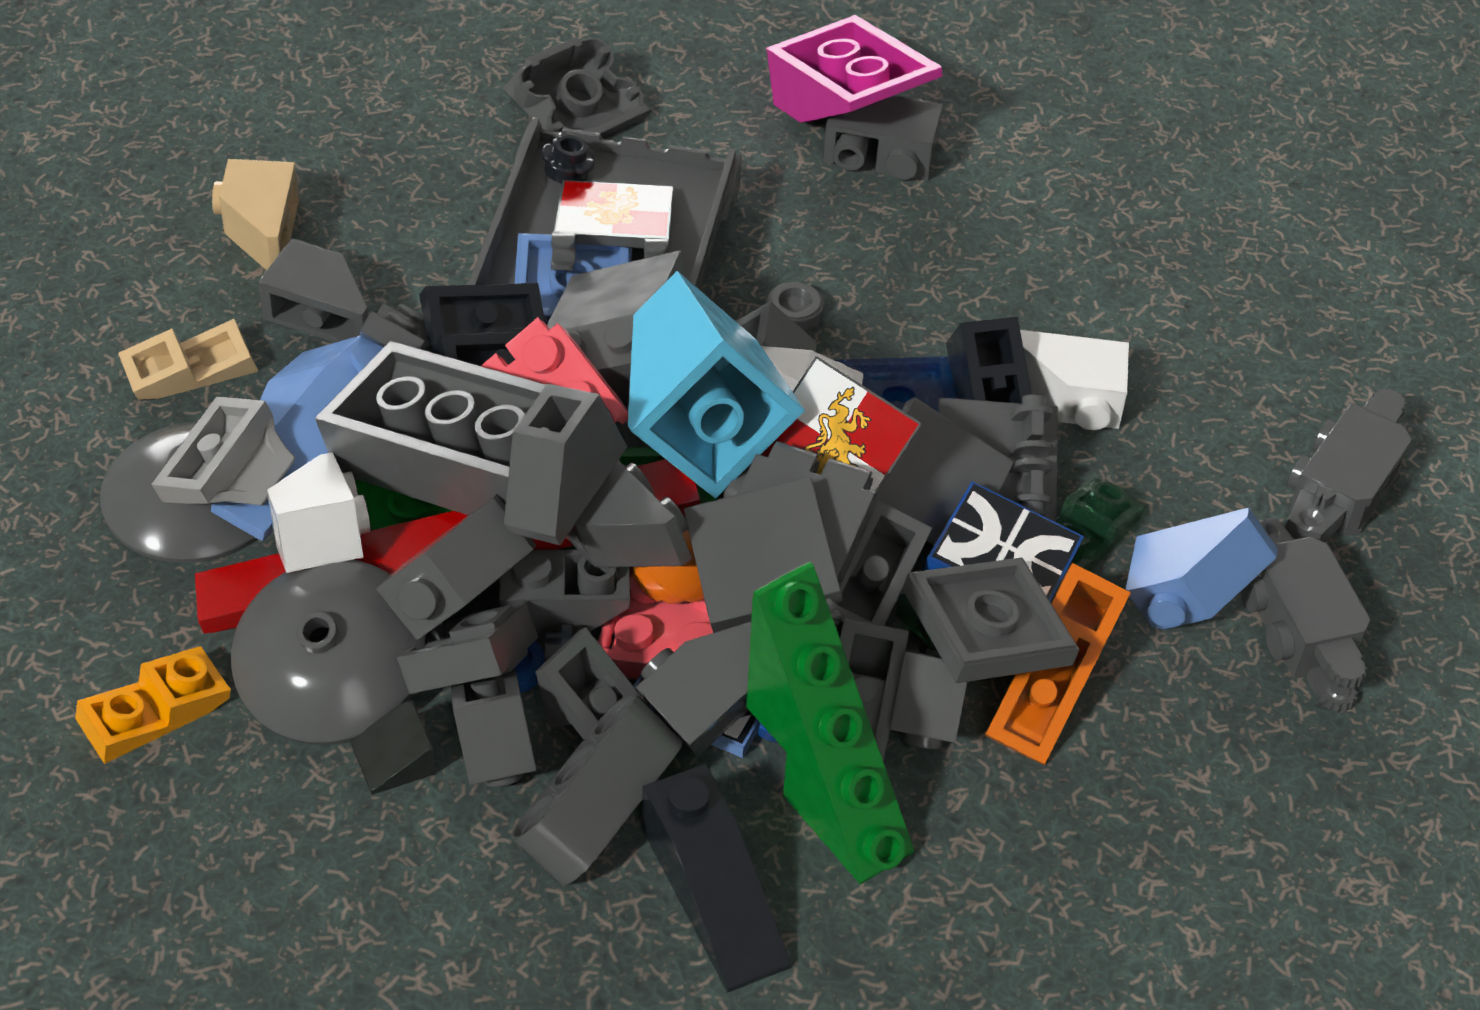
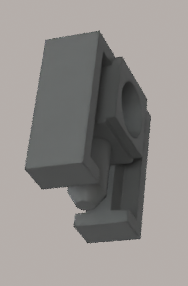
[397,601,538,694]

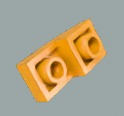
[75,646,231,764]

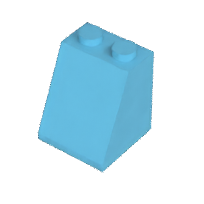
[628,271,805,499]

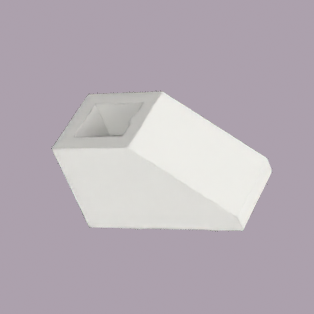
[267,452,370,573]

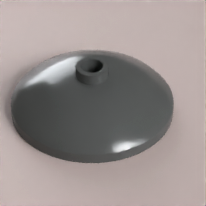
[100,422,257,563]
[231,560,427,745]

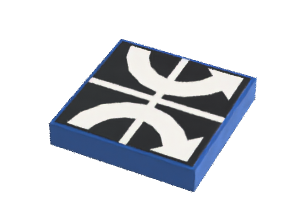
[922,481,1084,602]

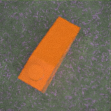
[985,563,1131,765]

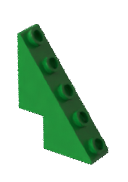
[746,561,914,885]

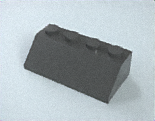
[315,341,546,515]

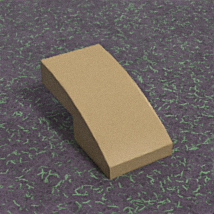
[118,319,259,400]

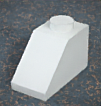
[1020,330,1129,430]

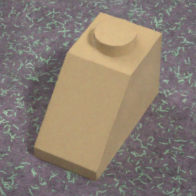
[212,159,299,270]

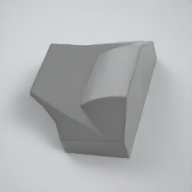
[151,397,295,506]

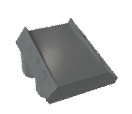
[502,37,652,138]

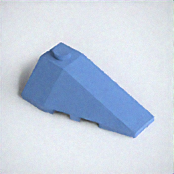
[210,335,384,542]

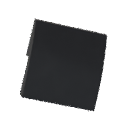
[419,283,545,366]

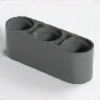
[511,693,682,886]

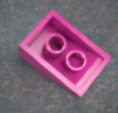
[766,15,943,123]

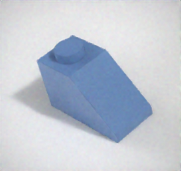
[1125,508,1278,629]

